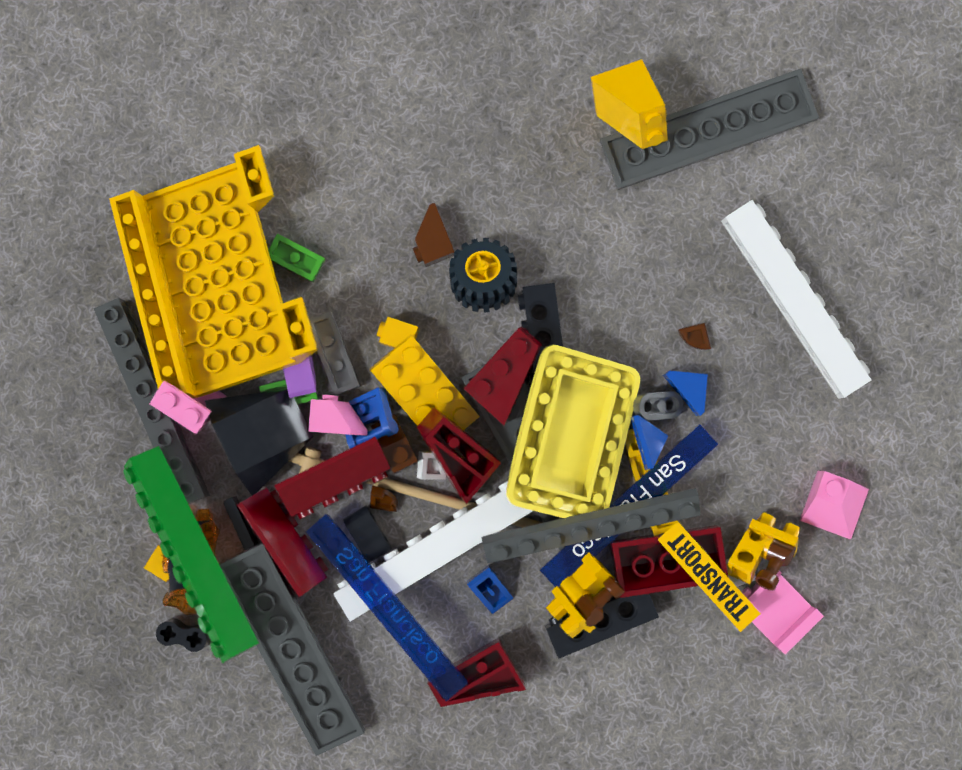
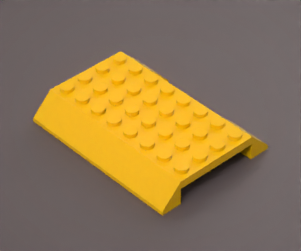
[109,145,318,398]

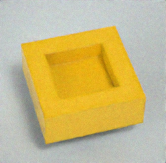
[144,545,169,582]

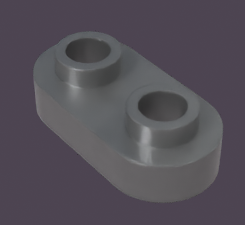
[633,391,683,420]

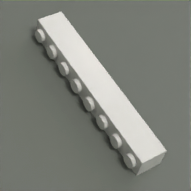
[721,200,871,399]
[333,481,533,621]

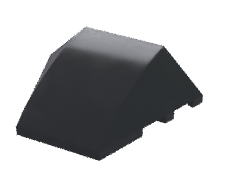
[205,389,314,496]

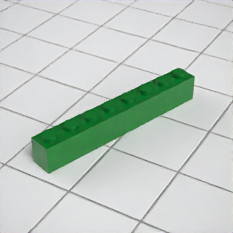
[123,446,259,664]

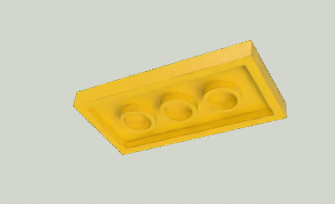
[370,335,480,430]

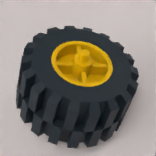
[449,238,517,313]

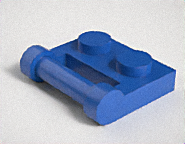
[345,387,398,448]

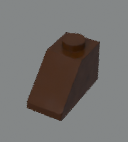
[413,203,454,267]
[371,414,418,474]

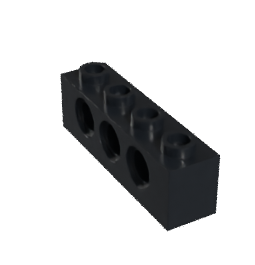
[518,283,563,388]
[545,594,659,659]

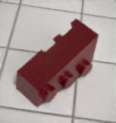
[464,326,542,425]
[417,407,501,504]
[427,637,526,707]

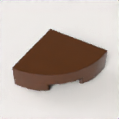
[678,323,711,350]
[370,485,398,512]

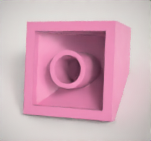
[800,471,869,540]

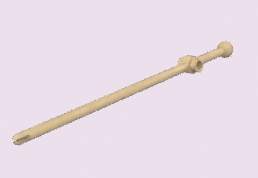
[289,447,543,527]

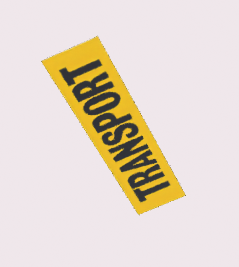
[657,521,761,632]

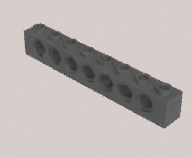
[94,298,210,504]

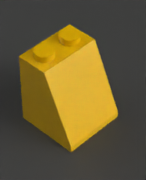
[591,59,668,149]

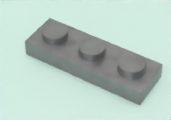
[309,311,360,396]

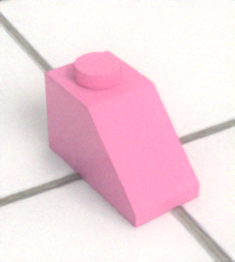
[308,395,368,436]

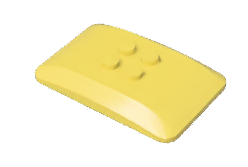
[506,345,640,518]

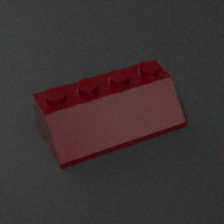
[274,436,391,520]
[237,487,329,597]
[609,525,729,598]

